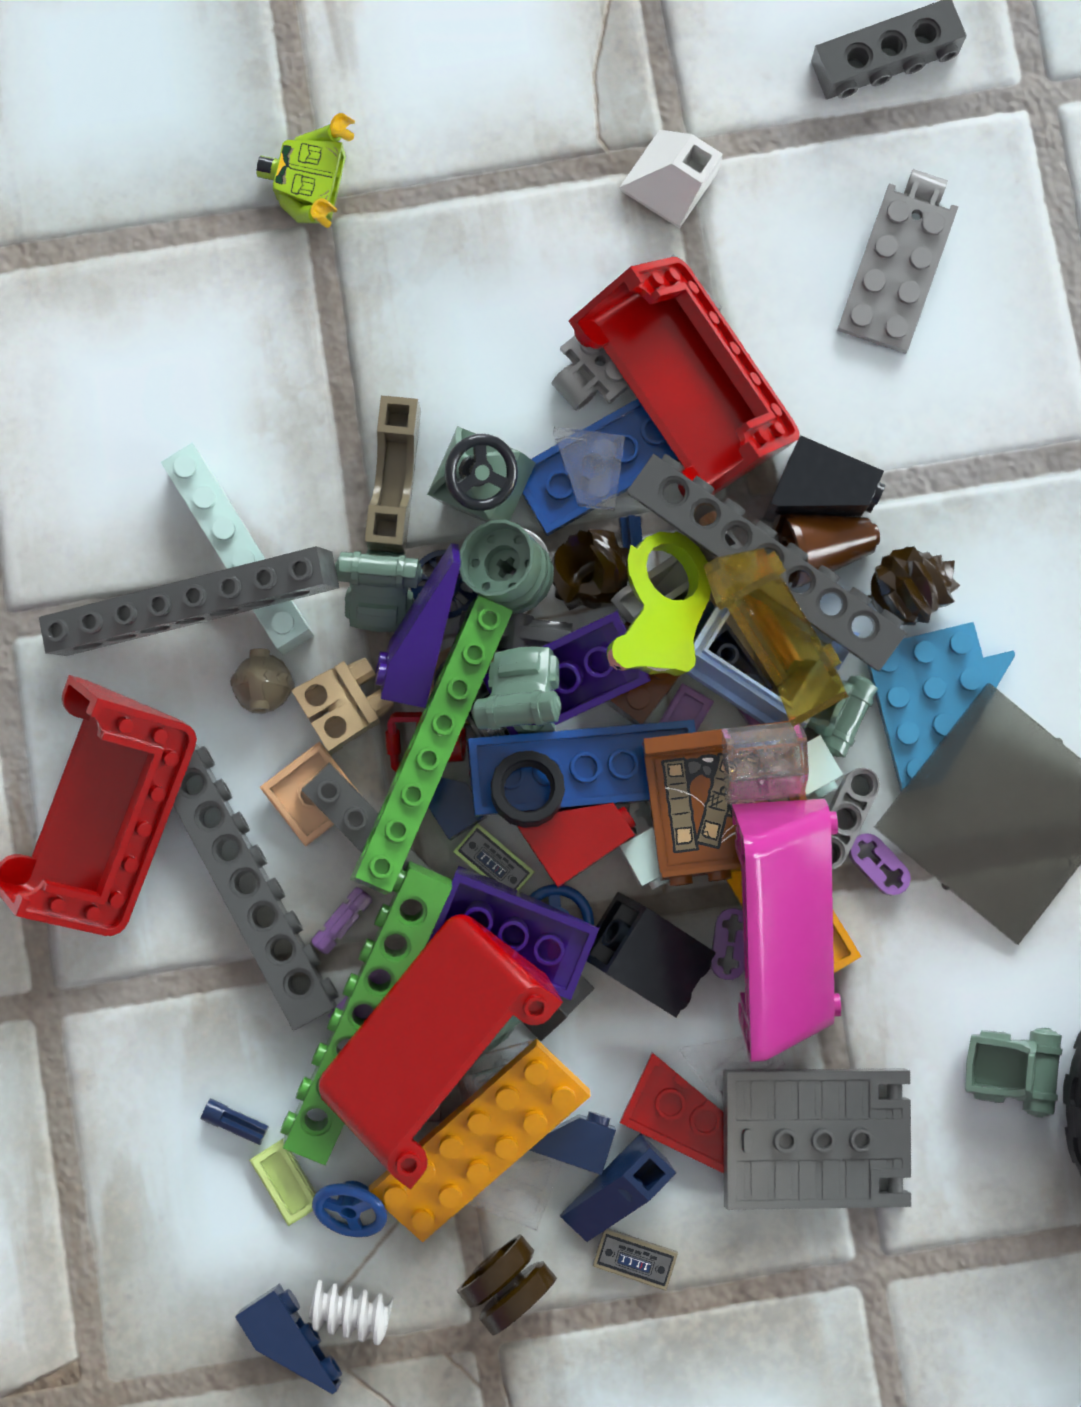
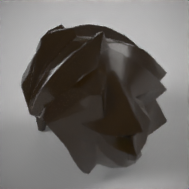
[552,529,629,610]
[868,546,960,626]

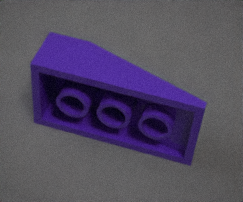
[375,543,461,708]
[483,611,651,735]
[428,866,599,1000]

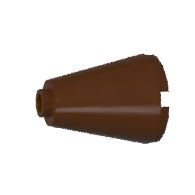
[772,513,880,588]

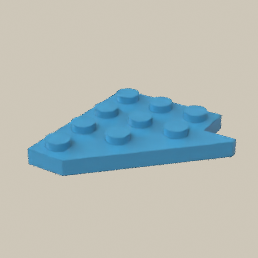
[867,622,1015,793]

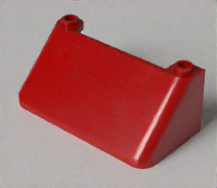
[568,257,800,497]
[0,675,197,936]
[319,914,563,1190]

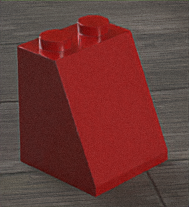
[516,803,636,888]

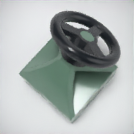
[427,426,536,522]

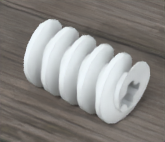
[309,1279,394,1346]

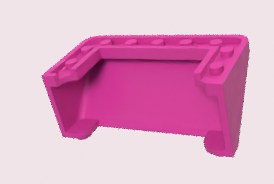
[732,799,841,1062]

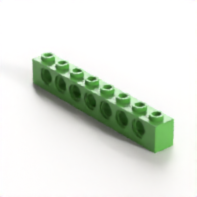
[350,595,513,895]
[280,861,453,1166]

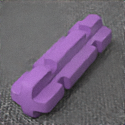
[311,887,372,954]

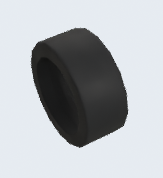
[491,750,565,828]

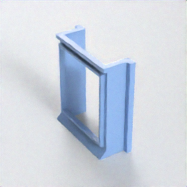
[686,570,860,729]

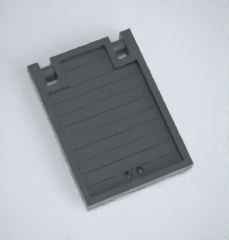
[723,1068,911,1210]

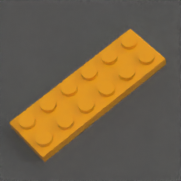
[369,1039,591,1242]

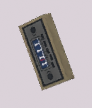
[593,1228,678,1291]

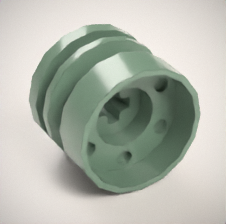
[459,519,554,614]

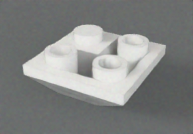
[619,130,723,229]

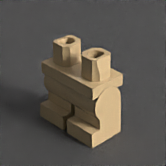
[291,658,394,756]

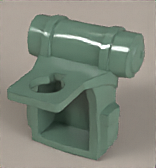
[335,549,423,632]
[472,647,561,734]
[778,658,878,758]
[965,1028,1063,1118]

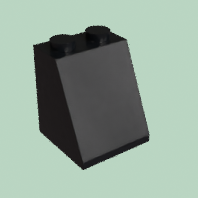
[763,435,886,522]
[587,892,716,1018]

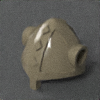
[230,648,295,714]

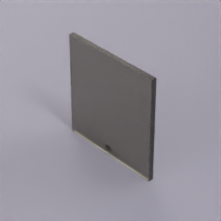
[874,683,1081,945]

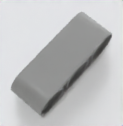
[829,768,880,870]

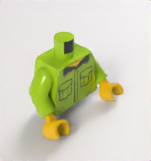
[256,113,355,228]

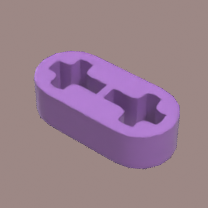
[848,833,911,896]
[711,908,744,980]

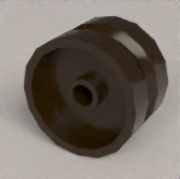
[457,1234,557,1335]

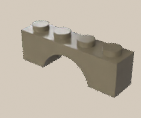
[365,395,421,554]

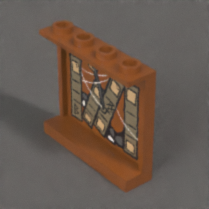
[642,720,807,886]

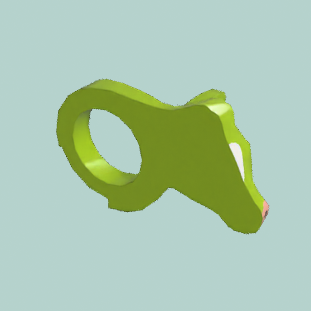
[607,531,712,676]

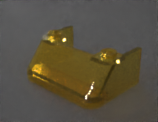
[703,548,849,727]

